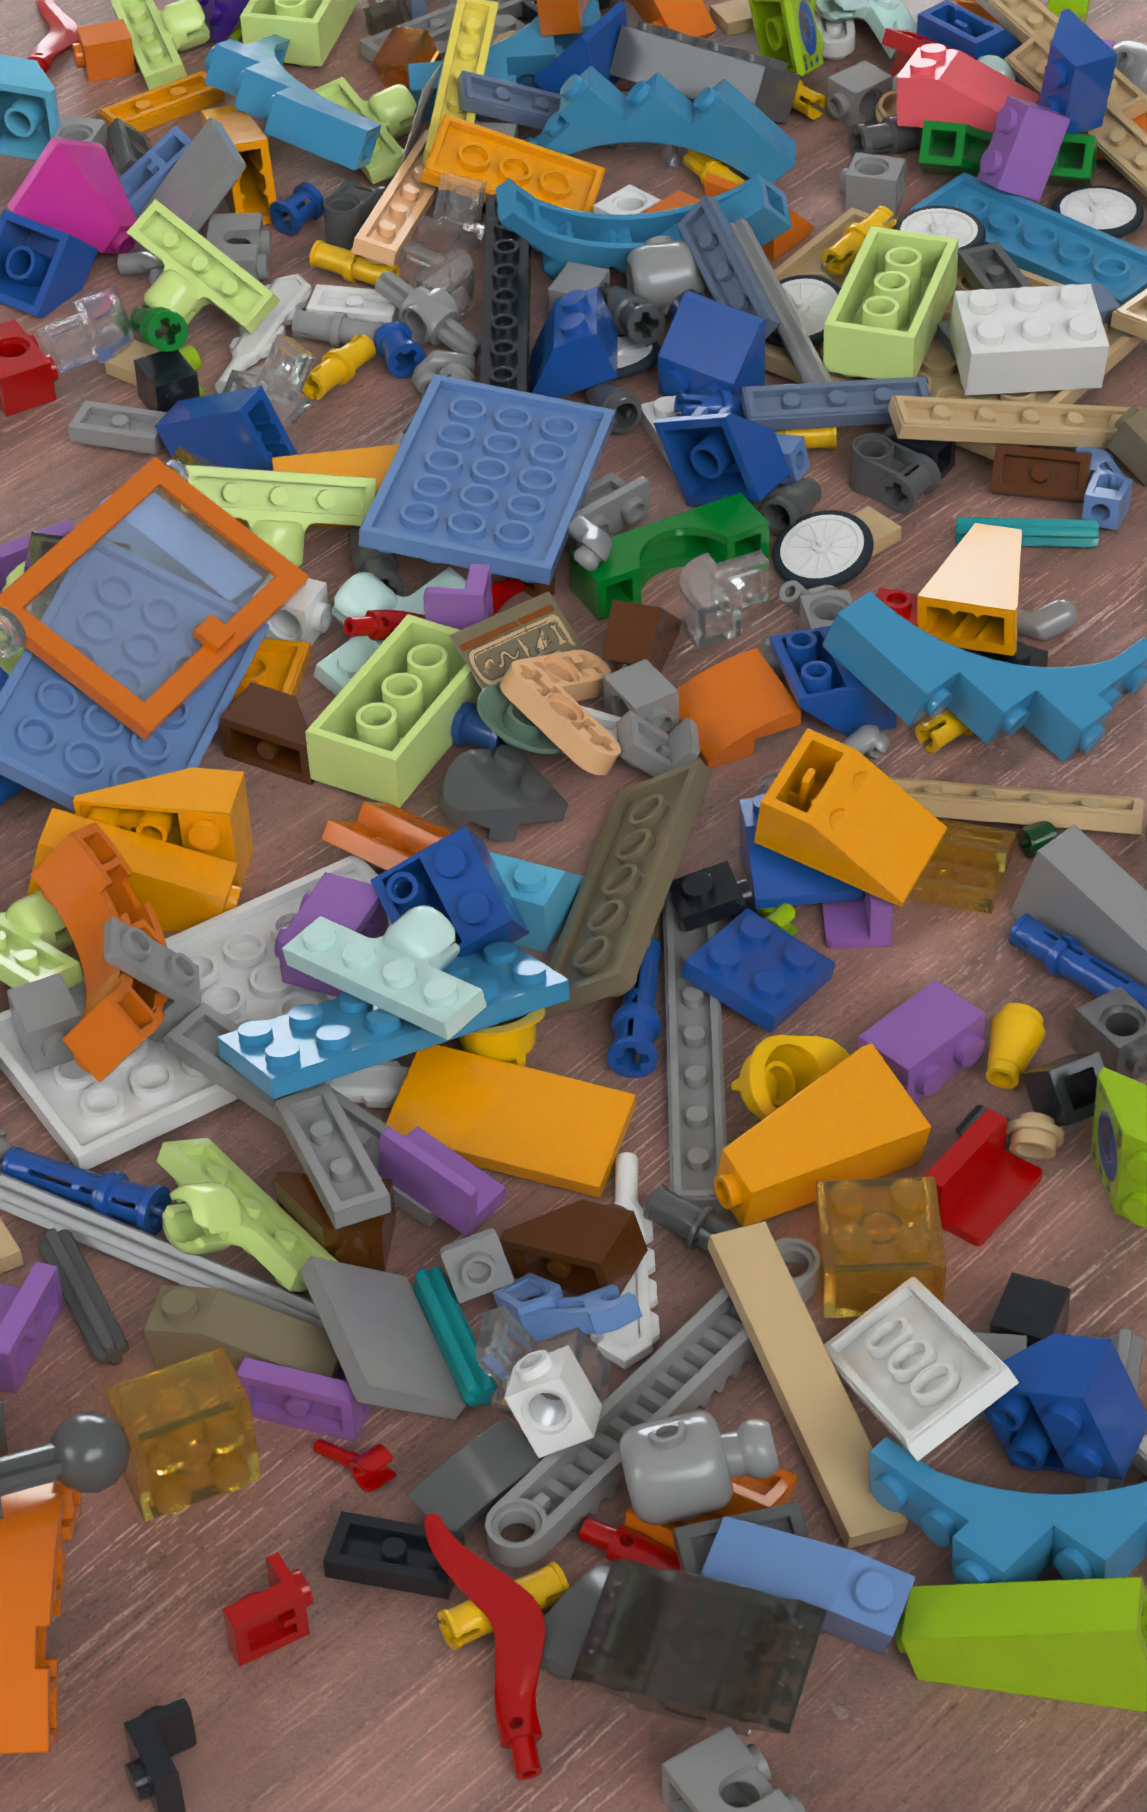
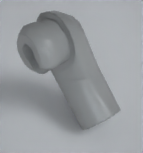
[1018,599,1078,641]

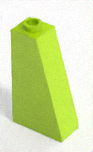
[895,1577,1147,1712]

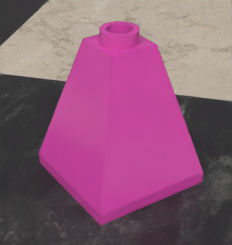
[7,137,137,255]

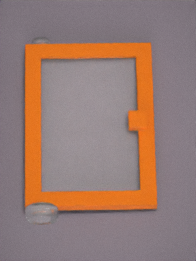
[0,457,310,741]

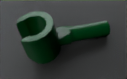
[1019,821,1058,858]

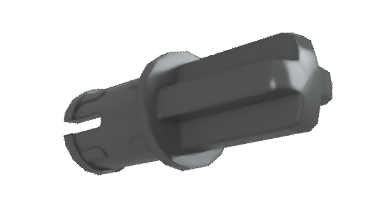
[644,1185,737,1252]

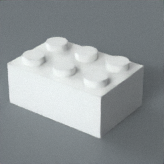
[949,284,1110,396]

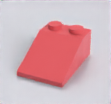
[897,44,1040,132]

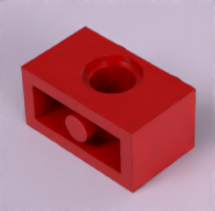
[0,319,58,417]

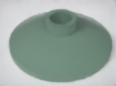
[476,683,562,754]

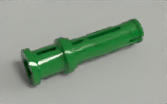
[129,305,188,352]

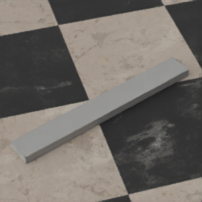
[663,891,729,1213]

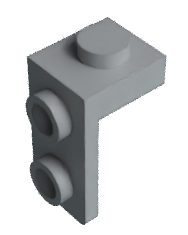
[104,917,200,1042]

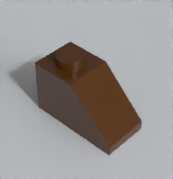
[601,599,682,673]
[219,682,316,785]
[275,1172,396,1271]
[499,1199,648,1295]

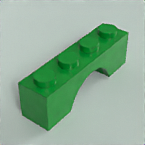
[918,120,1098,188]
[570,492,769,621]

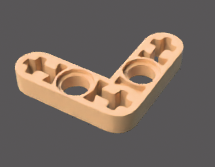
[499,650,621,775]

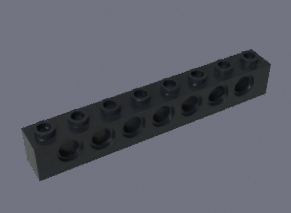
[480,194,532,393]

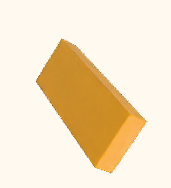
[98,71,225,132]

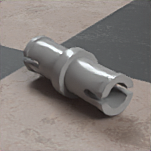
[291,308,385,348]

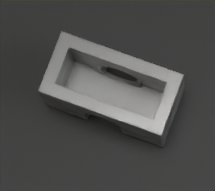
[206,213,272,283]
[662,1726,806,1812]

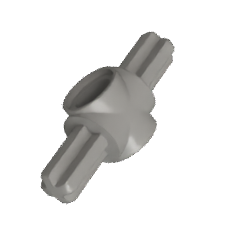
[375,270,481,360]

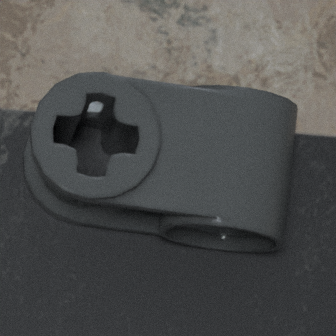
[323,178,387,250]
[849,433,942,513]

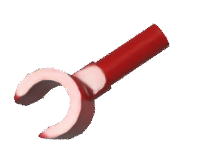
[313,1438,397,1492]

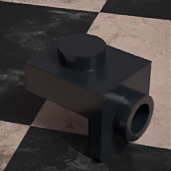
[669,861,756,932]
[123,1699,197,1812]

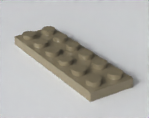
[544,759,712,1019]

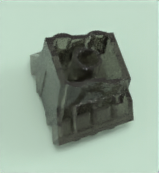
[570,1559,827,1737]

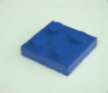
[681,908,836,1033]

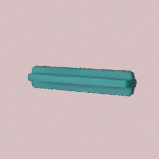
[955,517,1099,549]
[413,1267,497,1407]

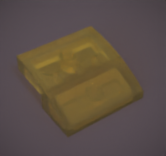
[907,817,1017,914]

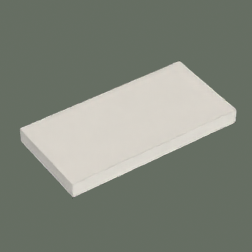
[824,1277,1019,1462]

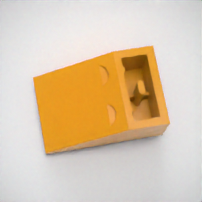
[754,728,947,908]
[73,767,254,887]

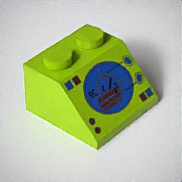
[749,0,824,76]
[1091,1067,1147,1227]

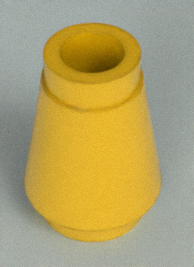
[985,1003,1046,1089]

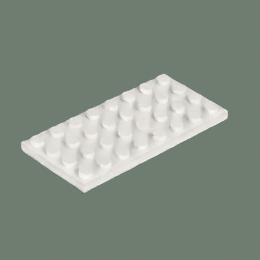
[0,855,392,1170]

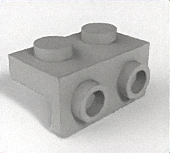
[565,472,650,551]

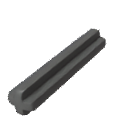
[39,1228,129,1365]

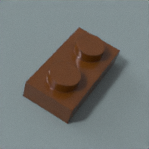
[990,444,1092,503]

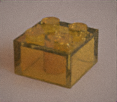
[815,1176,946,1318]
[105,1347,261,1522]

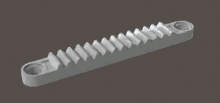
[485,1237,821,1568]

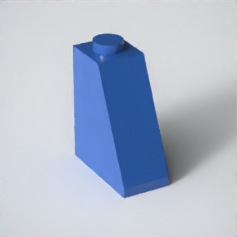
[155,386,298,471]

